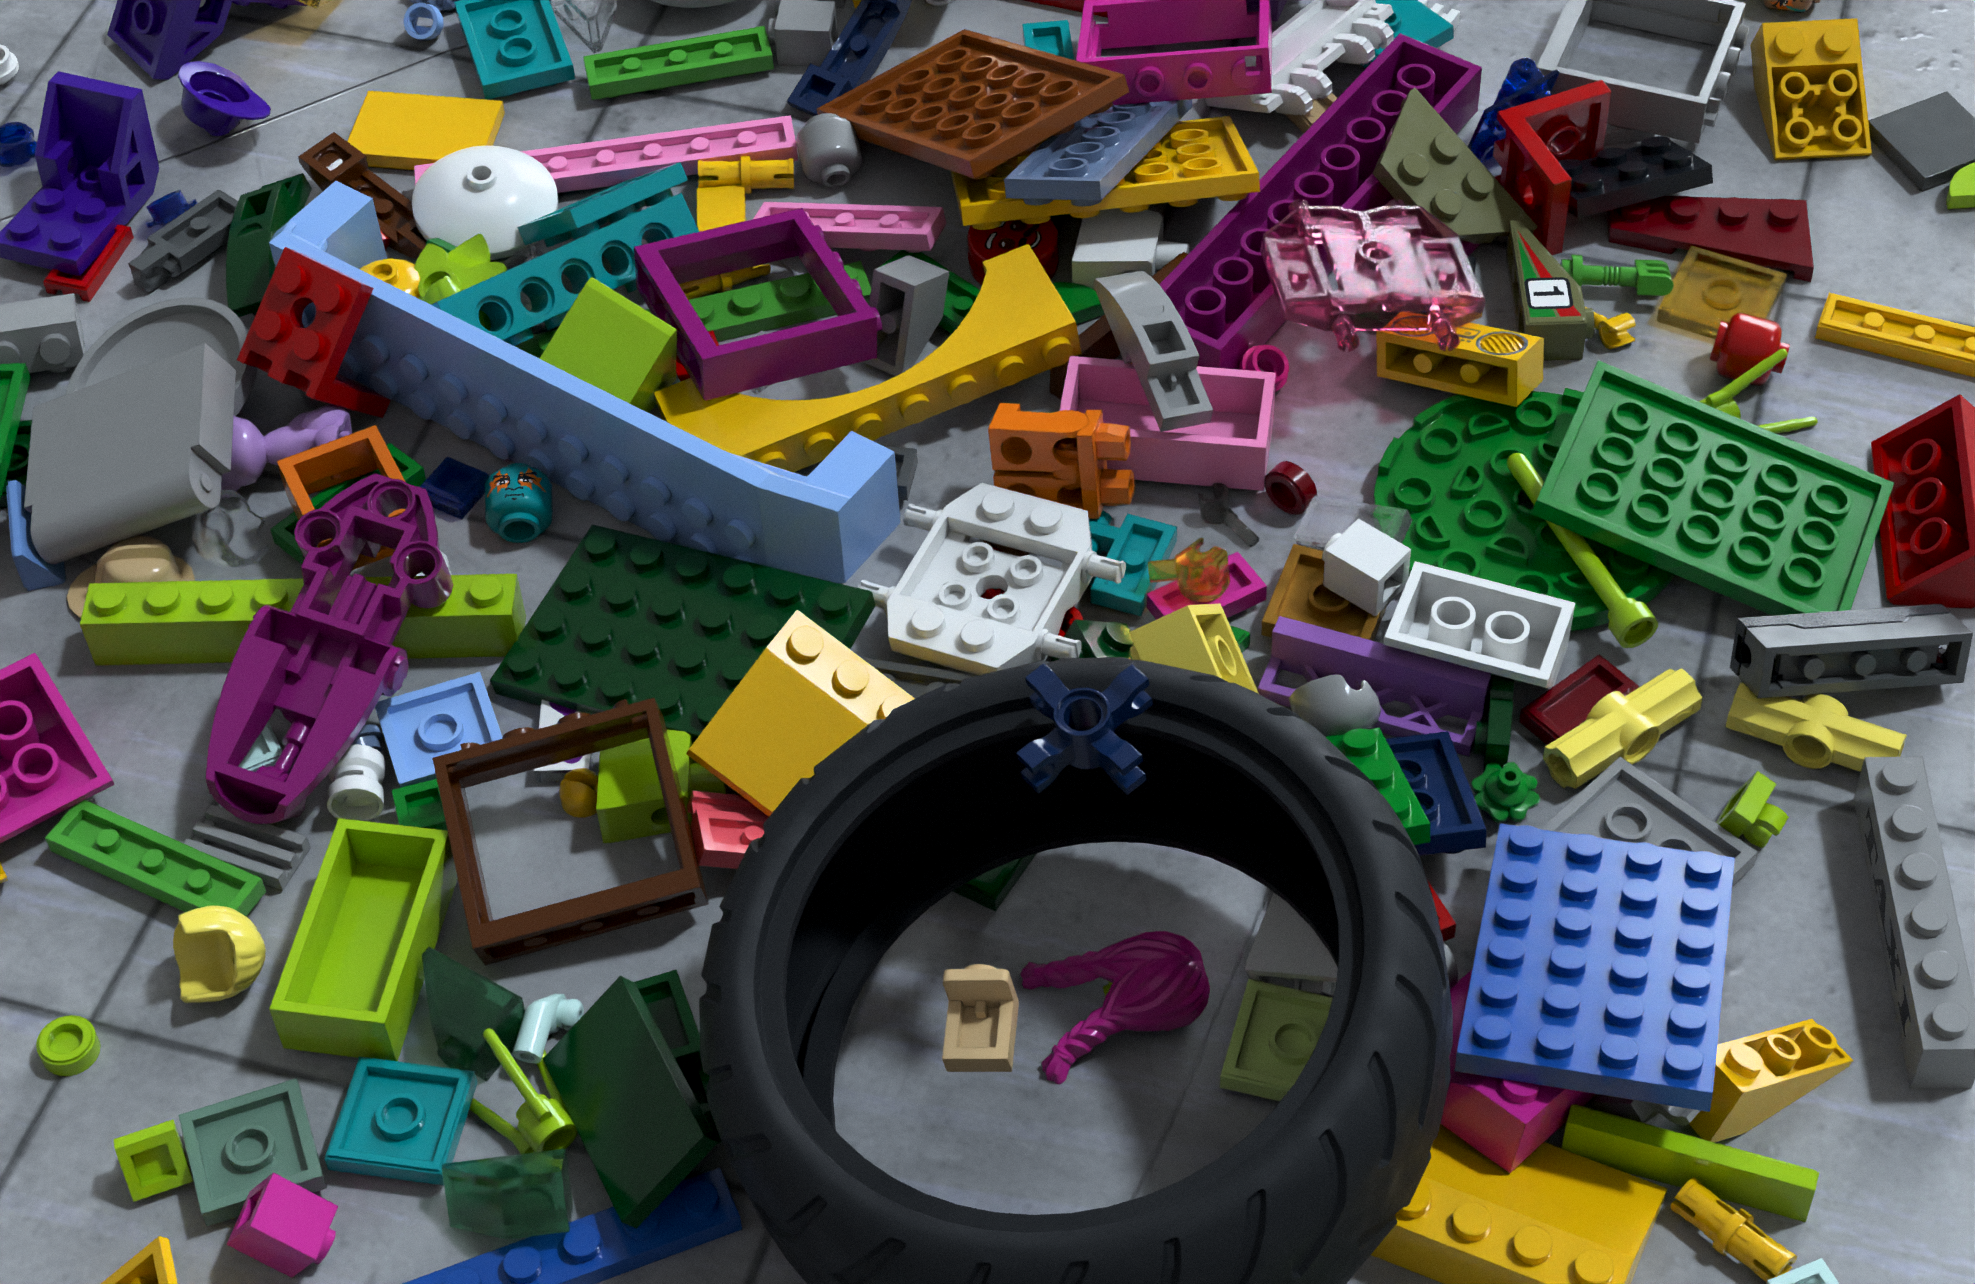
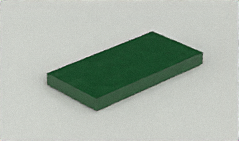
[543,975,718,1229]

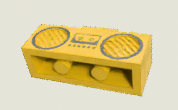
[1376,308,1544,407]

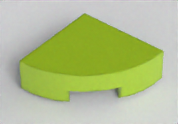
[1946,163,1975,209]

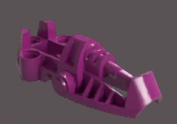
[205,473,453,824]

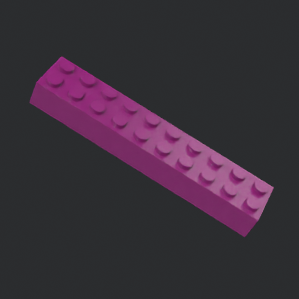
[1159,33,1482,370]

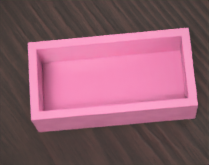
[1060,356,1276,491]

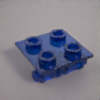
[1468,58,1560,162]

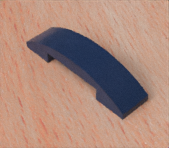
[787,0,912,116]

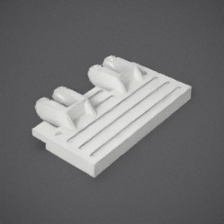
[1204,0,1394,115]

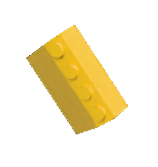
[686,610,915,816]
[1371,1124,1668,1284]

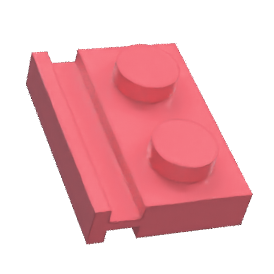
[687,791,769,869]

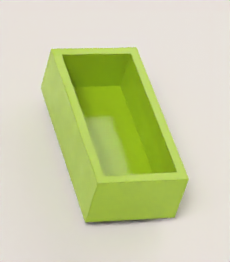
[269,818,458,1061]

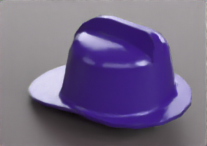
[178,61,271,136]

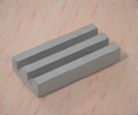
[183,804,311,891]

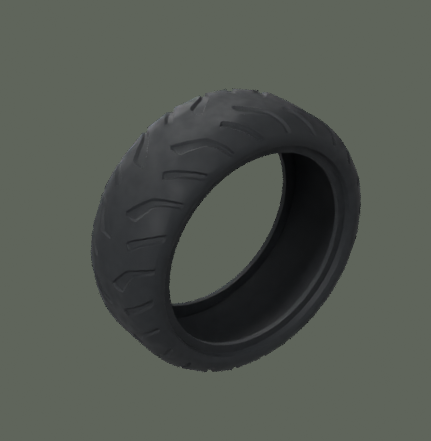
[699,657,1453,1284]

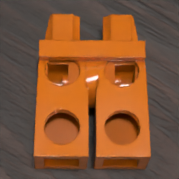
[988,403,1135,519]

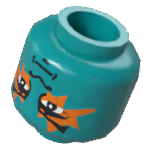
[485,463,553,543]

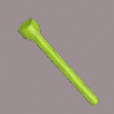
[1507,453,1658,648]

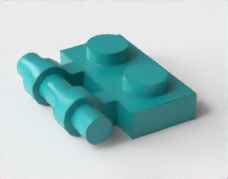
[1088,511,1177,616]

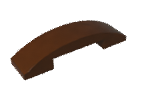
[298,132,427,259]

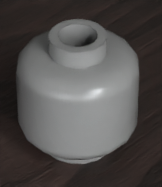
[796,113,863,187]

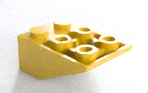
[1750,18,1872,160]

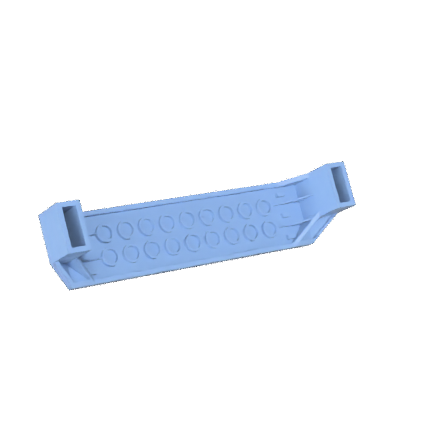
[269,181,901,584]

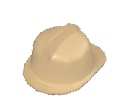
[67,536,195,618]

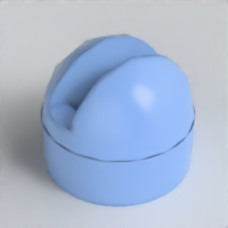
[404,3,444,41]

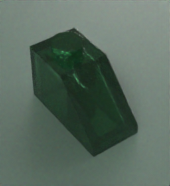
[422,947,525,1081]
[442,1148,573,1239]

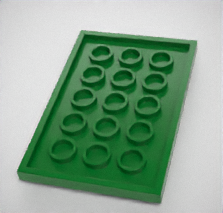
[1531,360,1894,616]

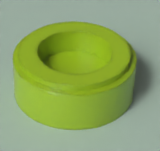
[36,1015,101,1076]

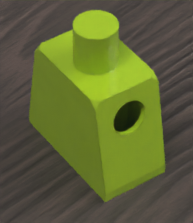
[596,730,727,843]

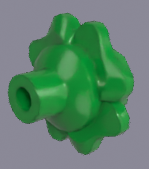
[1471,762,1540,823]

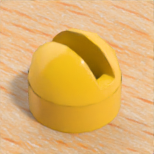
[559,768,598,818]

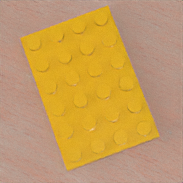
[950,116,1260,230]

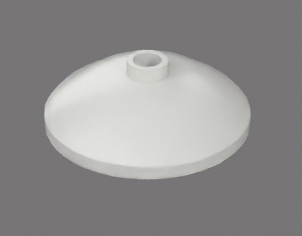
[412,146,558,260]

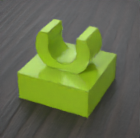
[1716,771,1789,848]
[113,1119,193,1202]

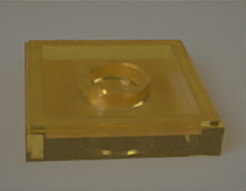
[1657,246,1787,339]

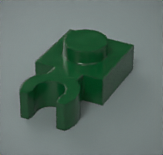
[1473,676,1514,773]

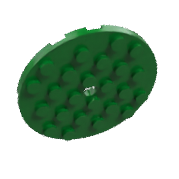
[1373,388,1675,632]

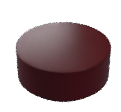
[1264,461,1317,515]

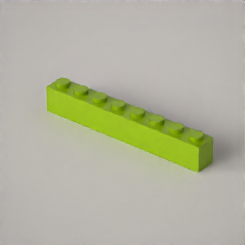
[80,573,526,666]

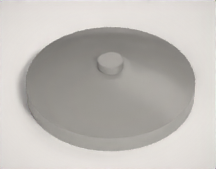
[65,297,258,417]

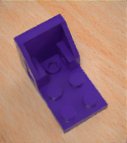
[107,0,309,80]
[0,71,159,276]

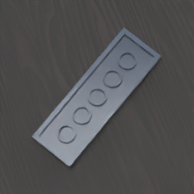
[1004,99,1192,206]

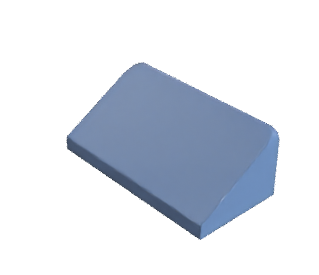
[6,480,66,591]

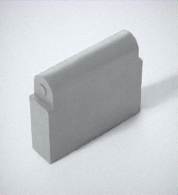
[24,343,236,564]

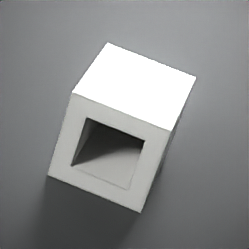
[1322,518,1411,617]

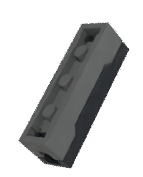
[1730,604,1973,698]

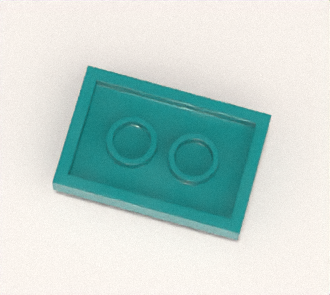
[454,0,575,100]
[517,162,688,248]

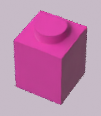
[226,1172,338,1278]

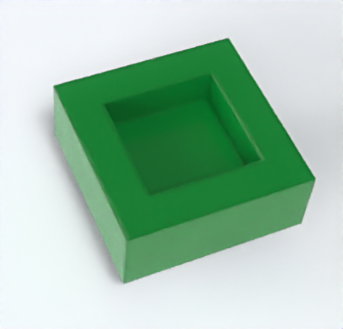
[392,779,448,831]

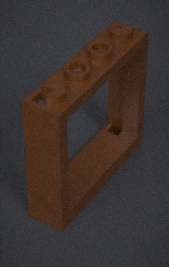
[432,697,709,966]

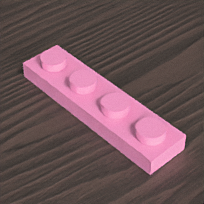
[753,202,946,253]

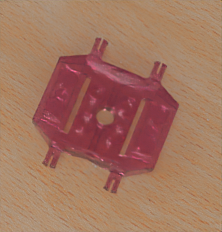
[1260,199,1486,352]

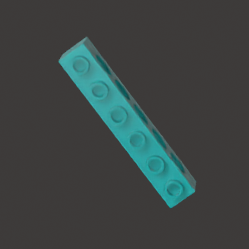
[431,193,699,346]

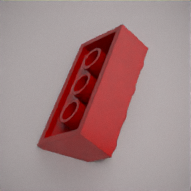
[1871,394,1975,609]

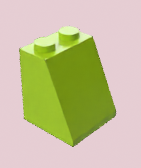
[539,277,677,413]

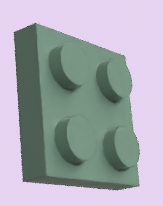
[178,1078,327,1226]

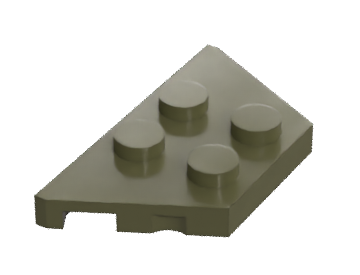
[1373,88,1538,247]

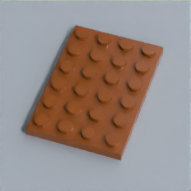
[816,29,1129,179]

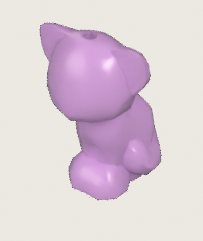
[221,404,352,495]

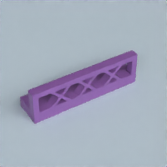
[1257,616,1492,757]

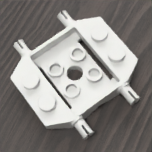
[858,483,1126,675]

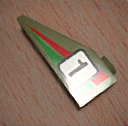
[1506,220,1594,361]

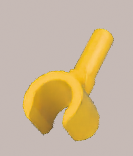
[1585,307,1635,349]

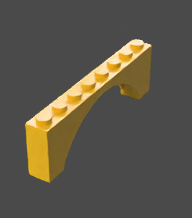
[653,244,1082,472]

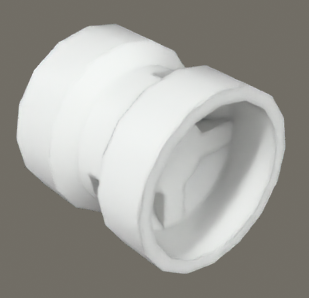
[327,744,385,821]

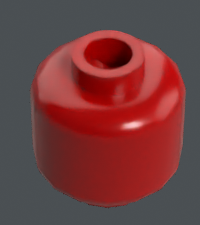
[1709,313,1790,386]

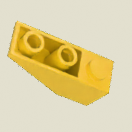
[1689,1019,1853,1142]

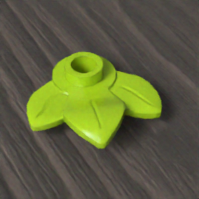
[414,234,507,300]

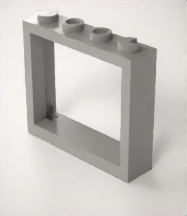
[1531,0,1750,144]

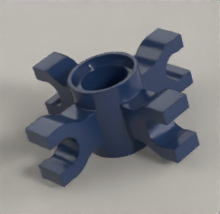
[1017,663,1153,795]

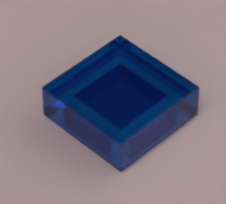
[420,456,490,520]

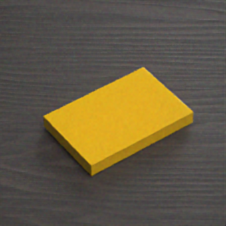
[347,90,505,170]

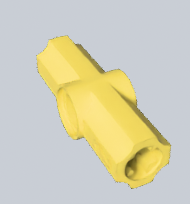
[1543,668,1703,789]
[1726,682,1907,772]

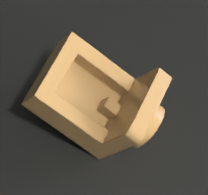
[942,964,1019,1072]

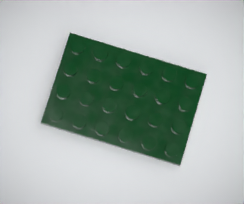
[490,524,876,744]

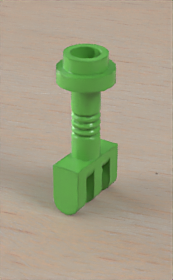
[1560,255,1674,296]

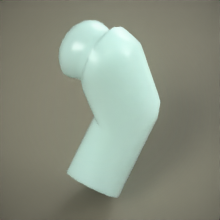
[512,994,584,1064]

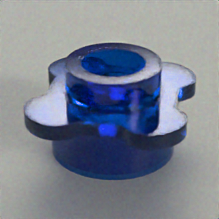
[0,122,37,167]
[146,190,198,228]

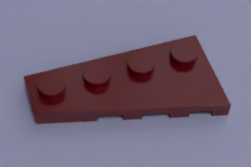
[1607,196,1814,282]

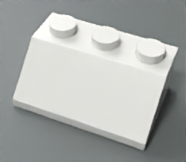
[1383,561,1575,688]

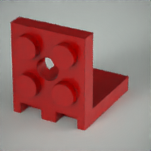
[1493,80,1612,255]
[237,247,391,418]

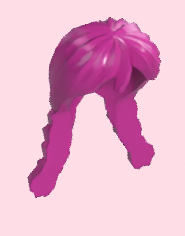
[1020,931,1210,1084]

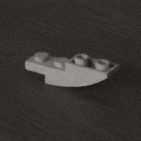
[1093,271,1213,432]

